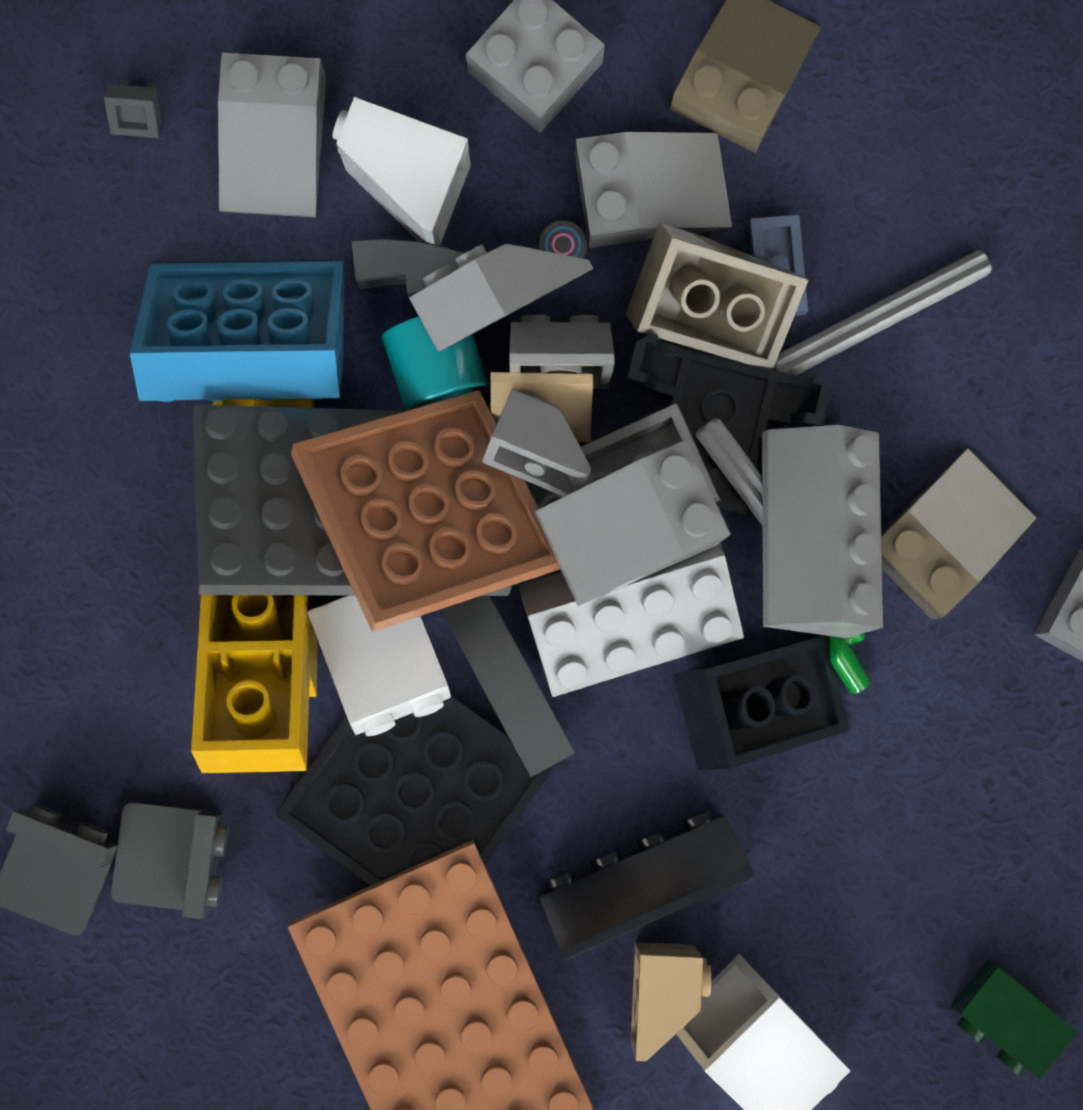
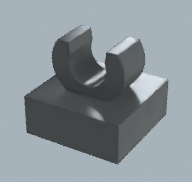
[104,80,161,138]

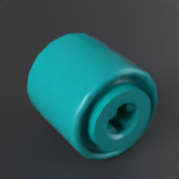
[381,317,489,411]

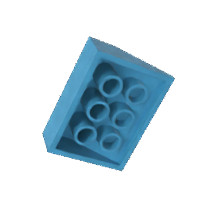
[130,261,344,402]

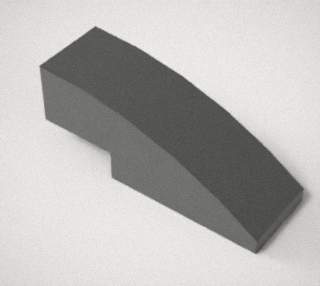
[351,239,463,303]

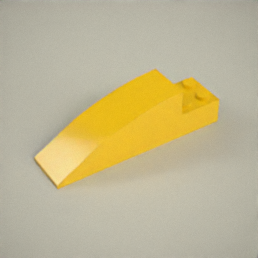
[191,398,318,773]

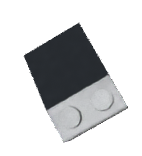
[674,635,850,770]

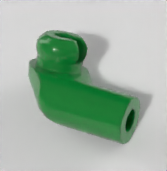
[830,633,871,694]

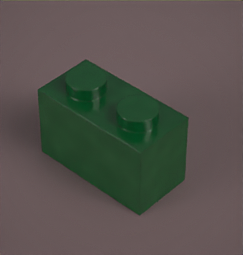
[951,960,1078,1080]

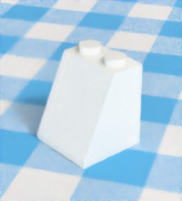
[333,97,471,246]
[307,595,451,736]
[676,954,850,1110]

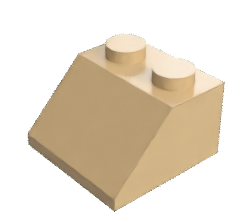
[491,372,593,447]
[631,942,711,1061]

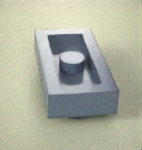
[748,215,808,316]

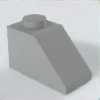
[482,389,591,497]

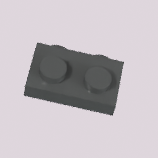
[111,802,229,919]
[0,804,118,936]

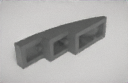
[441,596,575,777]

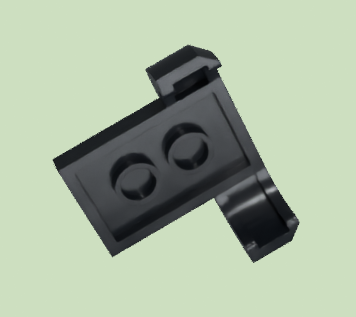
[627,333,831,516]

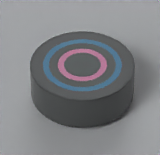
[539,221,587,259]

